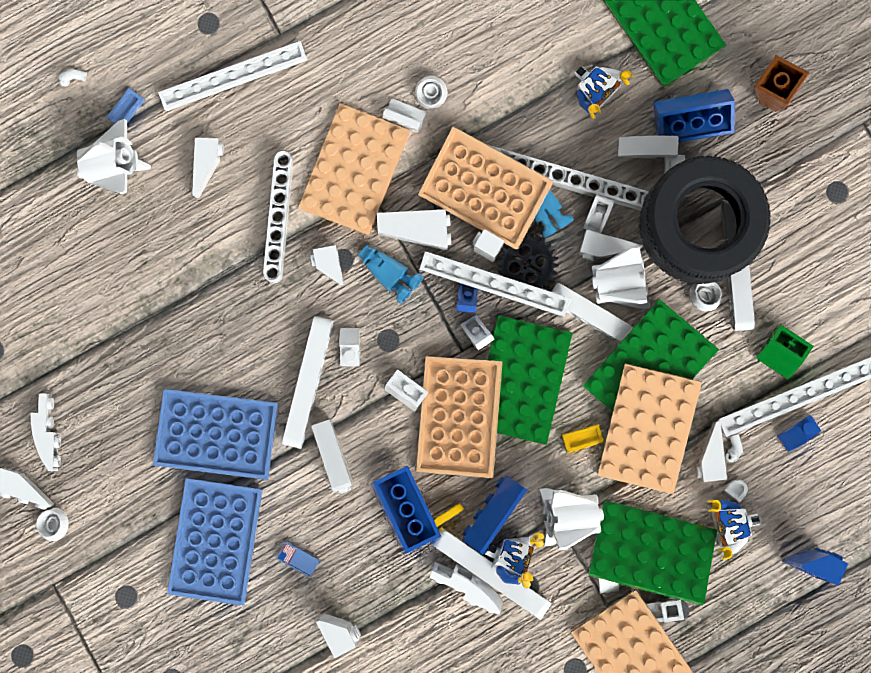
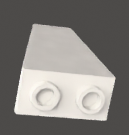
[377,209,451,250]
[311,419,354,494]

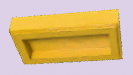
[562,424,604,453]

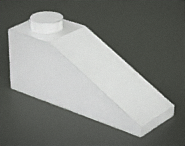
[192,138,224,198]
[579,230,642,261]
[696,421,727,482]

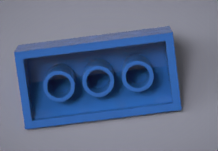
[654,89,735,143]
[370,466,441,554]
[462,476,527,555]
[782,548,849,586]

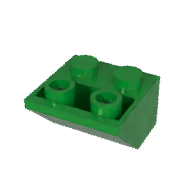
[755,325,814,380]

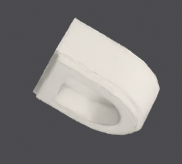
[724,479,748,503]

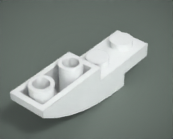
[31,394,61,471]
[430,563,503,615]

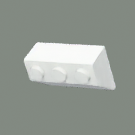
[316,614,361,658]

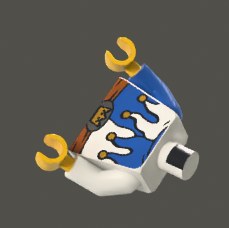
[574,66,634,119]
[708,500,760,560]
[485,532,544,588]

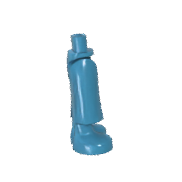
[534,190,574,238]
[358,245,424,304]

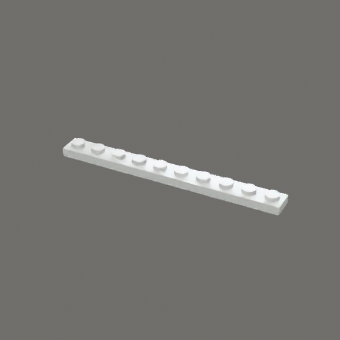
[717,357,871,437]

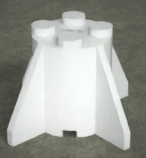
[77,119,151,194]
[592,245,650,309]
[539,488,604,550]

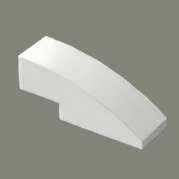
[618,136,678,159]

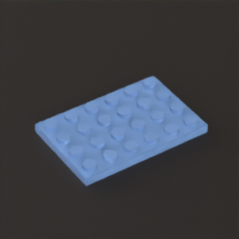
[153,389,279,480]
[167,478,263,606]

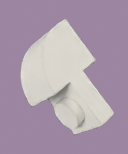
[646,598,684,623]

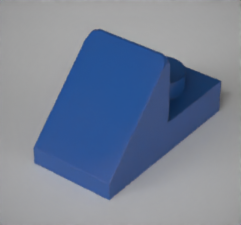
[457,283,478,312]
[777,415,821,452]

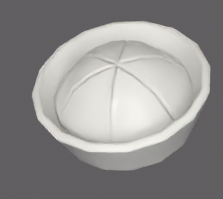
[415,76,447,109]
[689,282,722,311]
[36,508,69,541]

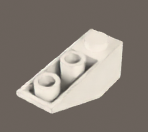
[0,468,54,509]

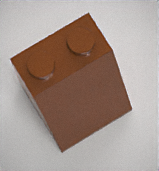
[754,55,810,112]

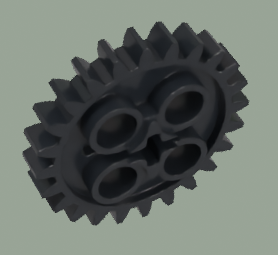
[497,234,559,289]

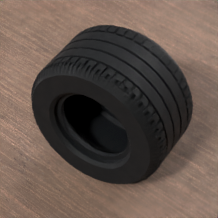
[639,156,771,284]

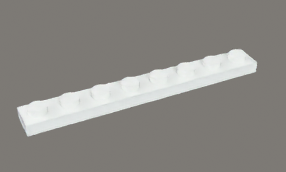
[158,41,307,111]
[419,251,571,317]

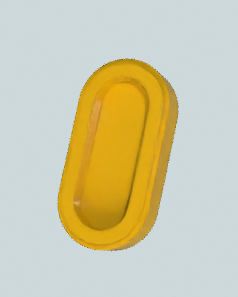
[433,503,464,527]

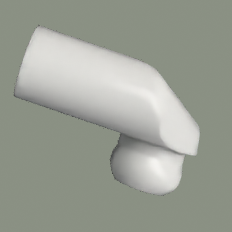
[58,69,87,86]
[725,434,743,462]

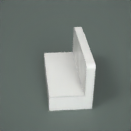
[383,99,426,133]
[384,370,428,412]

